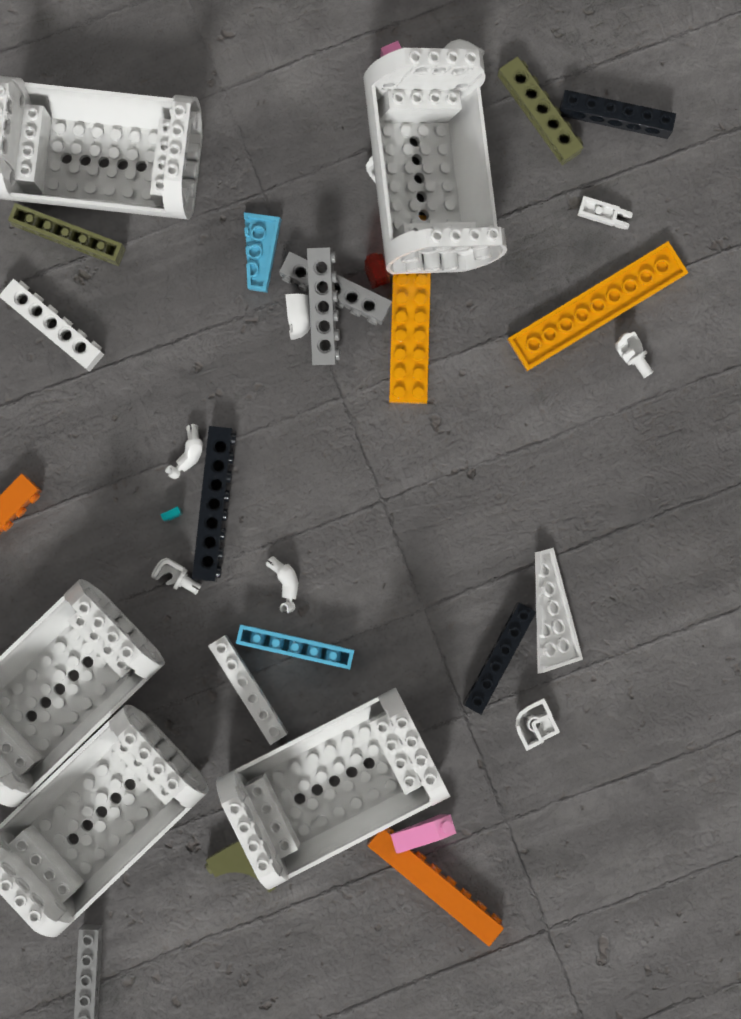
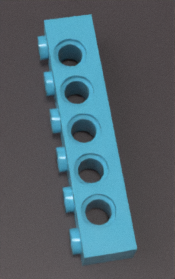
[236,624,354,670]

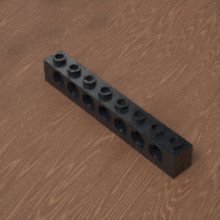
[192,426,236,582]

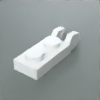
[577,196,633,230]

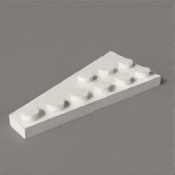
[535,548,583,674]

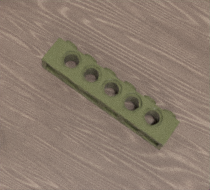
[498,56,583,166]
[8,203,126,266]

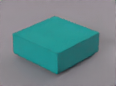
[160,506,183,522]

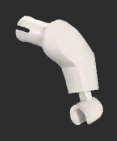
[165,424,203,479]
[266,556,299,614]

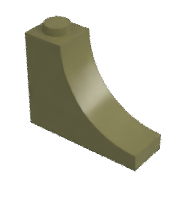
[205,839,276,892]

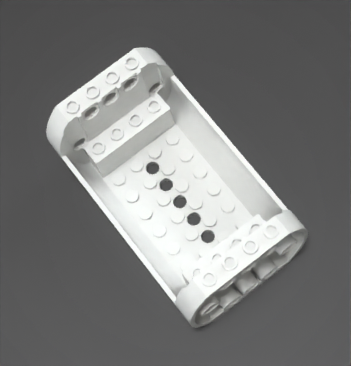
[363,48,507,274]
[0,76,203,220]
[0,579,165,807]
[216,687,451,890]
[0,705,209,937]

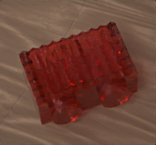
[365,253,390,289]

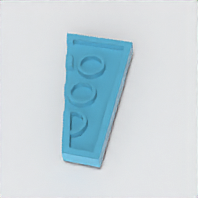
[244,212,282,293]

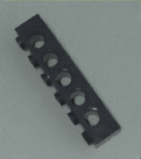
[559,90,676,139]
[463,603,536,715]

